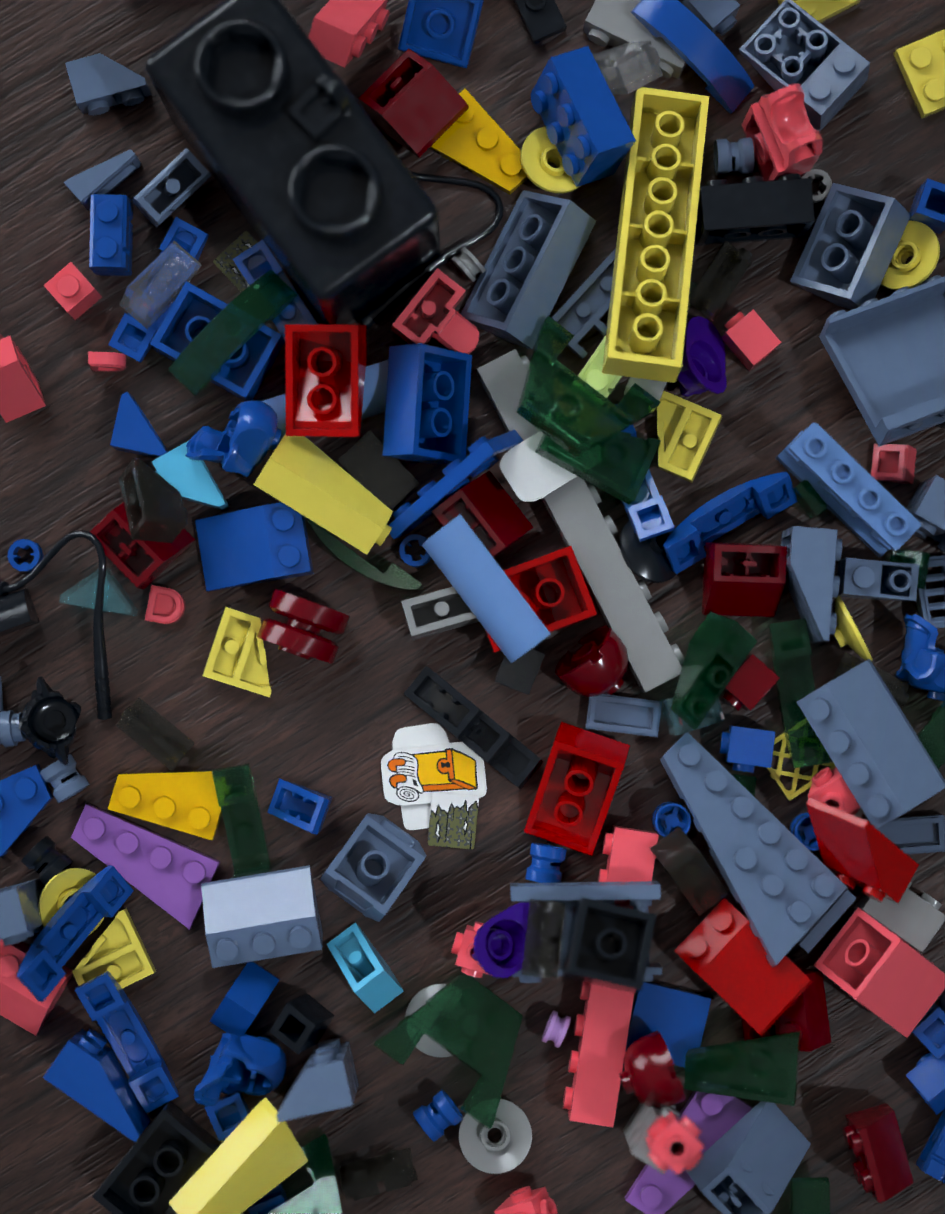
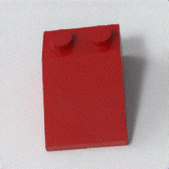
[285,324,366,437]
[485,546,597,653]
[524,722,630,856]
[806,798,919,904]
[674,898,813,1036]

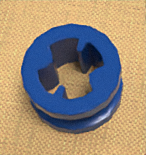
[399,534,431,567]
[7,539,44,572]

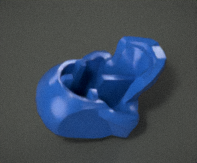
[185,400,281,478]
[895,614,945,702]
[194,1033,287,1106]

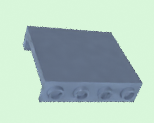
[819,275,945,447]

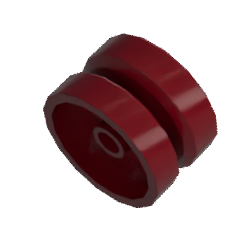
[257,589,350,664]

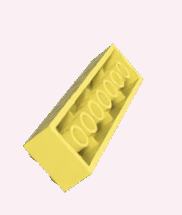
[602,86,709,383]

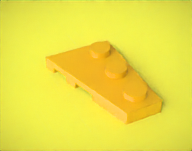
[430,89,528,195]
[108,770,235,840]

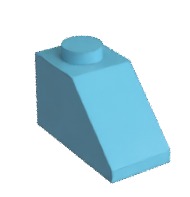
[151,441,229,510]
[326,922,404,1013]

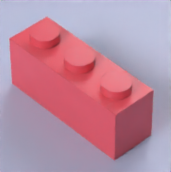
[308,0,390,68]

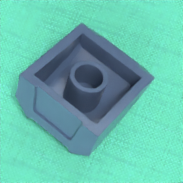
[320,813,427,922]

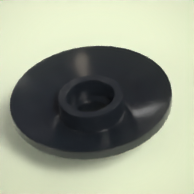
[620,520,677,583]

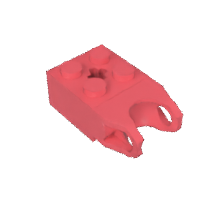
[741,83,823,181]

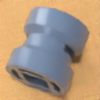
[714,137,754,176]
[40,754,90,804]

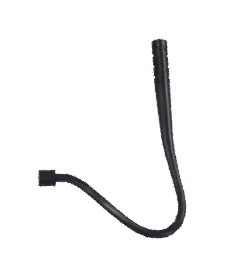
[359,171,503,329]
[0,530,112,720]

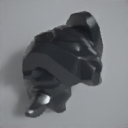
[19,676,81,766]

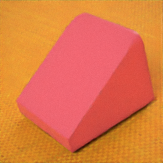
[871,444,917,484]

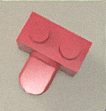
[392,268,479,354]
[0,334,46,423]

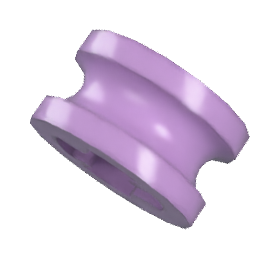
[541,1010,571,1048]

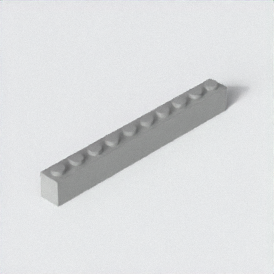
[477,349,686,693]

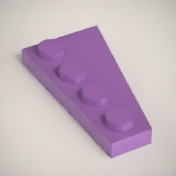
[71,804,221,930]
[624,1075,753,1214]

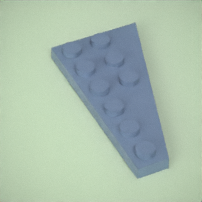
[660,732,848,967]

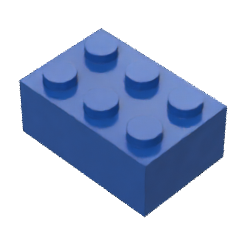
[530,46,636,187]
[150,281,285,401]
[383,343,472,465]

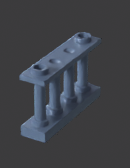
[510,881,662,983]

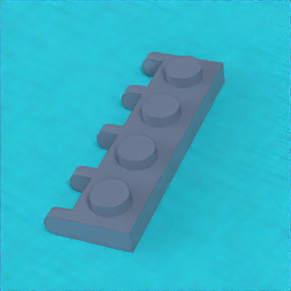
[545,248,616,359]

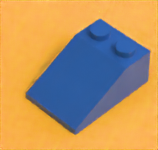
[195,502,314,592]
[43,1028,150,1142]

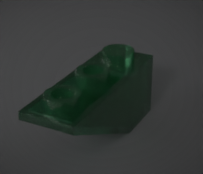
[670,612,757,730]

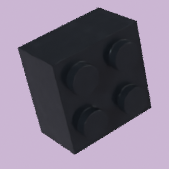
[562,898,656,993]

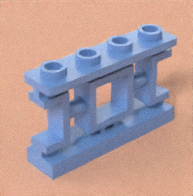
[775,422,921,557]

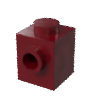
[719,654,780,711]

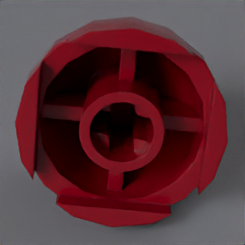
[555,626,628,697]
[619,1030,686,1108]

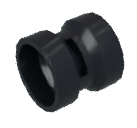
[21,836,73,885]

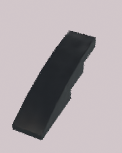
[404,666,544,789]

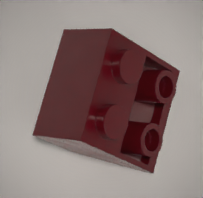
[358,48,469,158]
[432,470,534,558]
[90,488,196,590]
[702,542,787,617]
[742,969,831,1052]
[842,1103,914,1203]

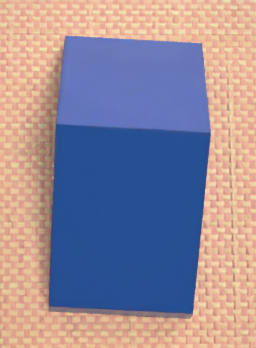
[110,391,169,458]
[267,778,333,835]
[210,961,280,1036]

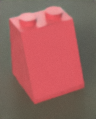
[814,907,945,1038]

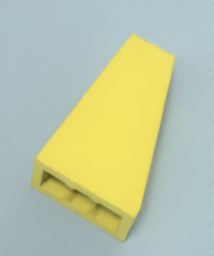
[253,433,393,555]
[169,1097,308,1214]

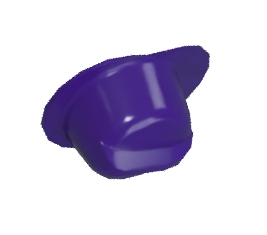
[677,316,727,397]
[472,902,553,978]

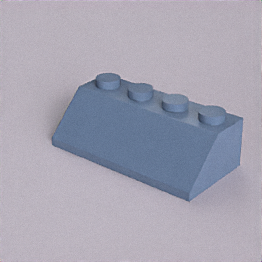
[461,190,596,349]
[797,659,945,828]

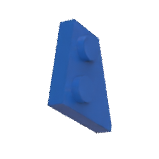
[0,764,53,857]

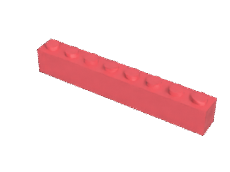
[563,825,659,1128]

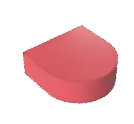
[88,351,126,372]
[145,585,185,624]

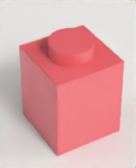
[43,262,102,320]
[722,309,781,371]

